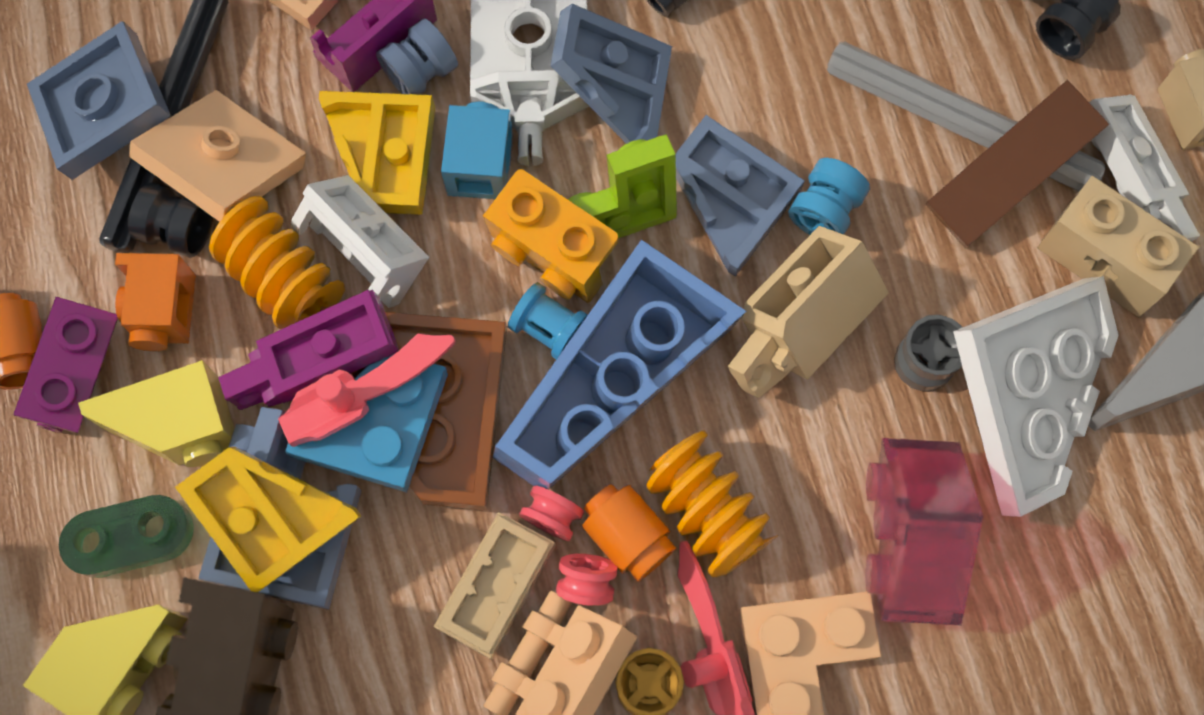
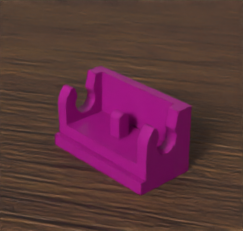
[310,0,437,92]

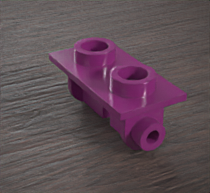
[13,296,118,433]

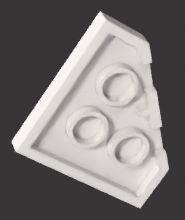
[953,276,1119,517]

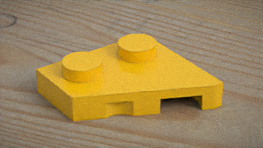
[319,91,436,215]
[175,447,362,592]

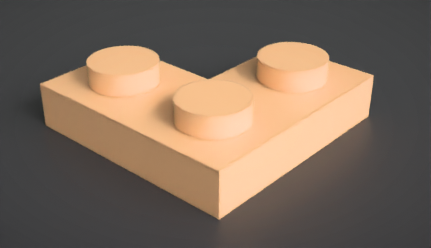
[739,591,881,715]

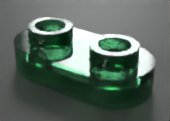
[59,495,194,578]

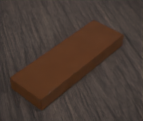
[925,79,1109,249]

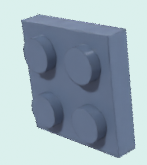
[27,21,171,180]

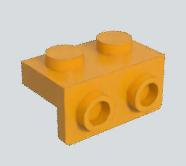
[483,169,619,304]

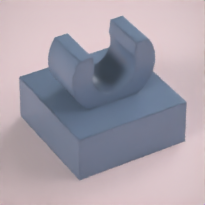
[228,407,305,479]

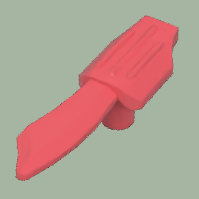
[278,334,456,447]
[678,541,755,715]

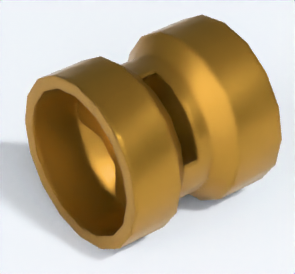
[616,648,684,715]

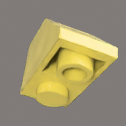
[23,605,188,715]

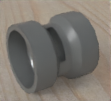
[894,315,963,392]

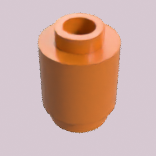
[0,293,43,390]
[582,484,677,582]

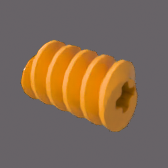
[209,196,345,330]
[646,430,779,578]

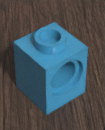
[441,102,514,199]

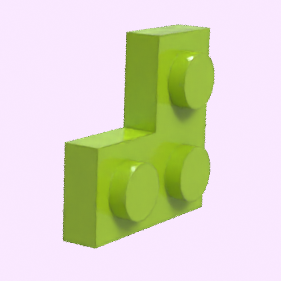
[568,134,677,238]

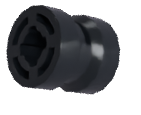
[1036,0,1120,60]
[128,182,213,258]

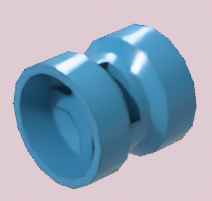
[788,157,870,235]

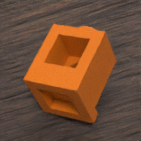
[115,253,196,351]

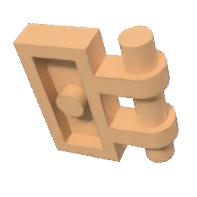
[483,591,637,715]

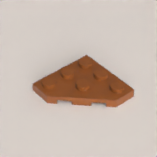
[320,306,507,510]

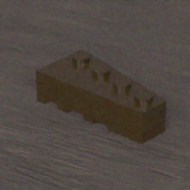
[156,577,298,715]

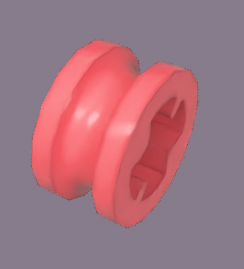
[519,486,584,541]
[556,554,618,605]

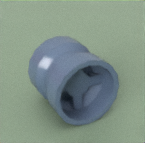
[376,18,458,95]

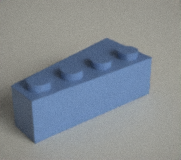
[493,240,747,490]

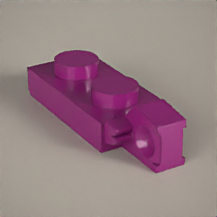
[218,289,399,410]

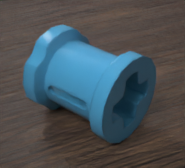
[507,282,588,360]

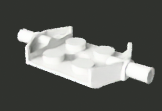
[470,0,589,166]

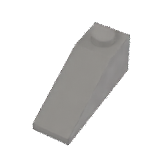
[1088,291,1204,431]

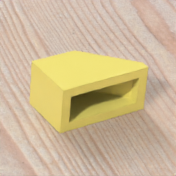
[79,360,234,467]

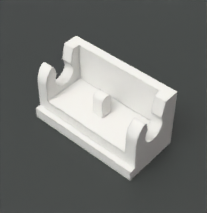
[291,175,429,308]

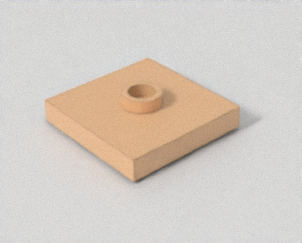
[129,90,306,222]

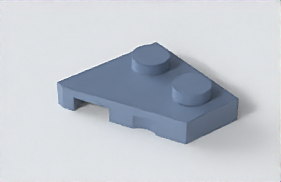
[550,4,672,144]
[676,115,805,277]

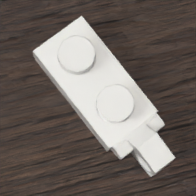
[1089,95,1200,242]

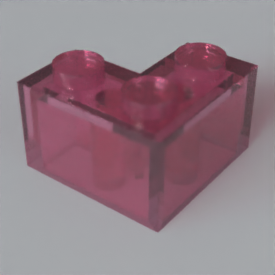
[865,438,983,626]

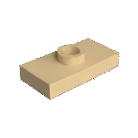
[433,512,556,660]

